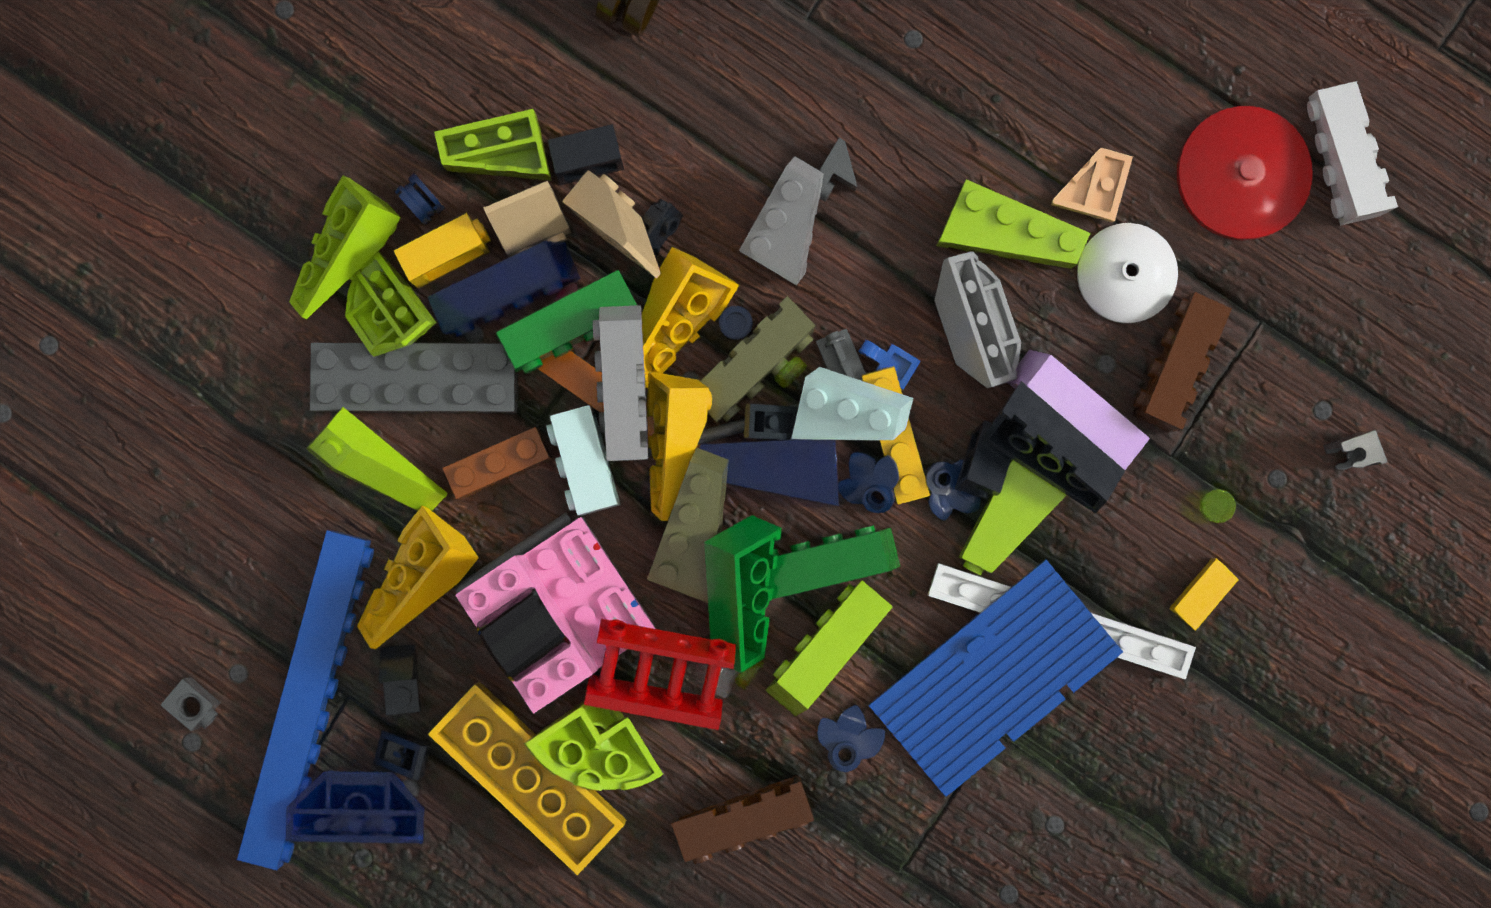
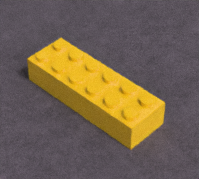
[428,681,626,875]

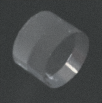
[689,662,739,698]

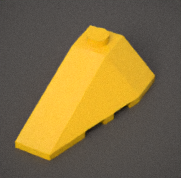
[647,372,712,521]
[357,506,479,649]

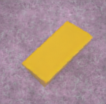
[1169,558,1239,631]

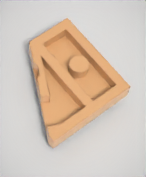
[1051,148,1133,223]

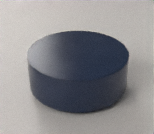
[719,306,753,340]

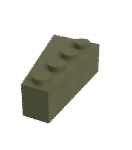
[700,296,816,423]
[647,448,729,603]

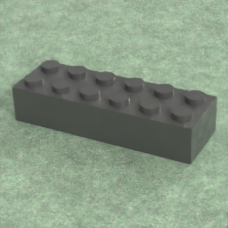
[310,343,518,414]

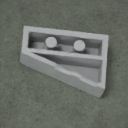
[739,157,824,285]

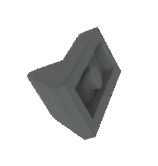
[819,137,857,202]

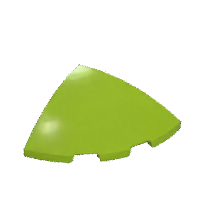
[524,700,663,791]

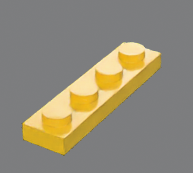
[862,366,930,505]

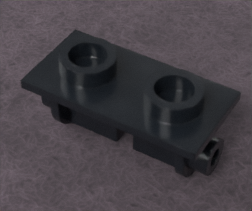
[622,198,683,269]

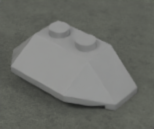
[934,251,1021,388]

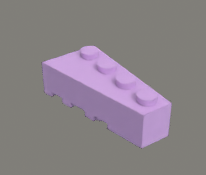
[1007,350,1150,470]

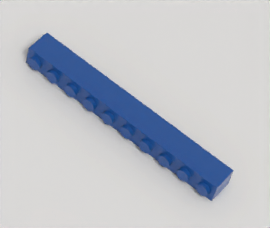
[237,530,374,870]

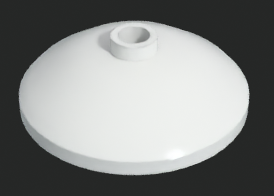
[1077,223,1178,323]

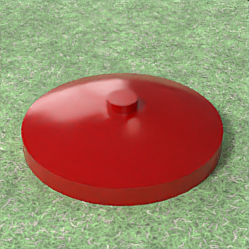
[1177,106,1313,241]

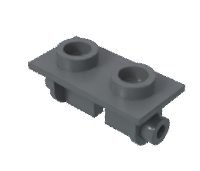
[816,328,866,381]

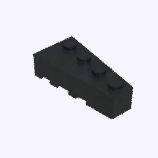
[982,381,1126,514]

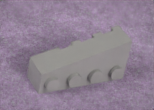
[593,305,648,461]

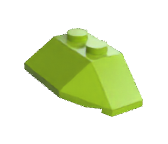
[345,251,436,357]

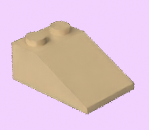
[562,170,661,279]
[484,181,571,260]

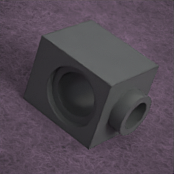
[161,677,221,731]

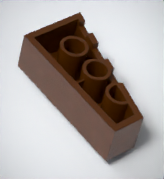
[1133,292,1232,433]
[671,774,814,864]

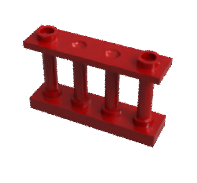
[584,619,736,730]

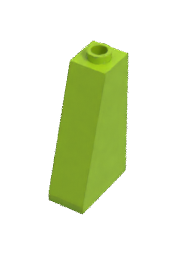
[959,459,1066,576]

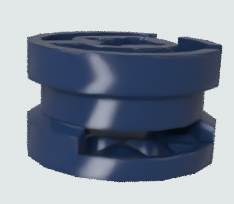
[394,173,446,226]

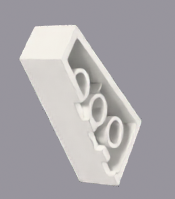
[1307,81,1398,226]

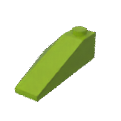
[306,407,448,511]

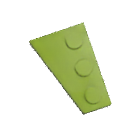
[434,109,552,181]

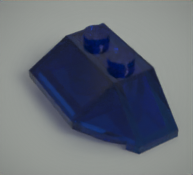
[286,771,425,844]

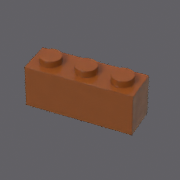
[442,427,552,500]

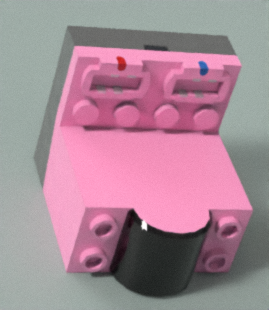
[455,517,657,714]

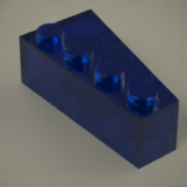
[428,241,581,337]
[700,439,839,506]

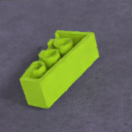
[765,580,893,717]

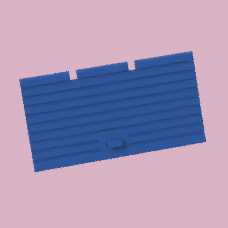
[869,559,1123,797]

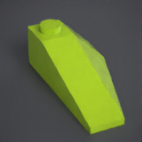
[289,175,401,319]

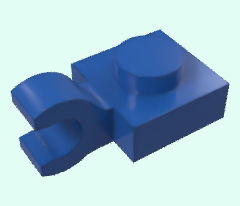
[858,340,921,390]

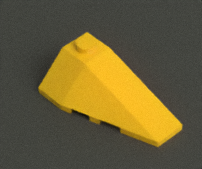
[642,247,739,388]

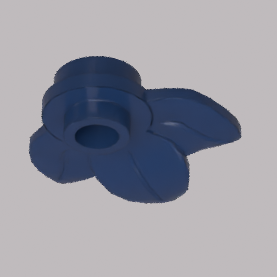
[837,452,899,513]
[925,459,981,521]
[817,705,885,772]

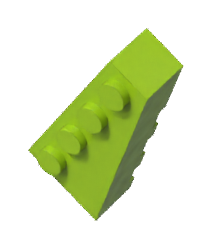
[936,179,1090,269]

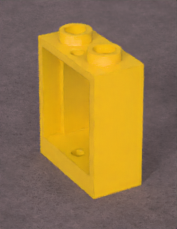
[394,213,491,288]

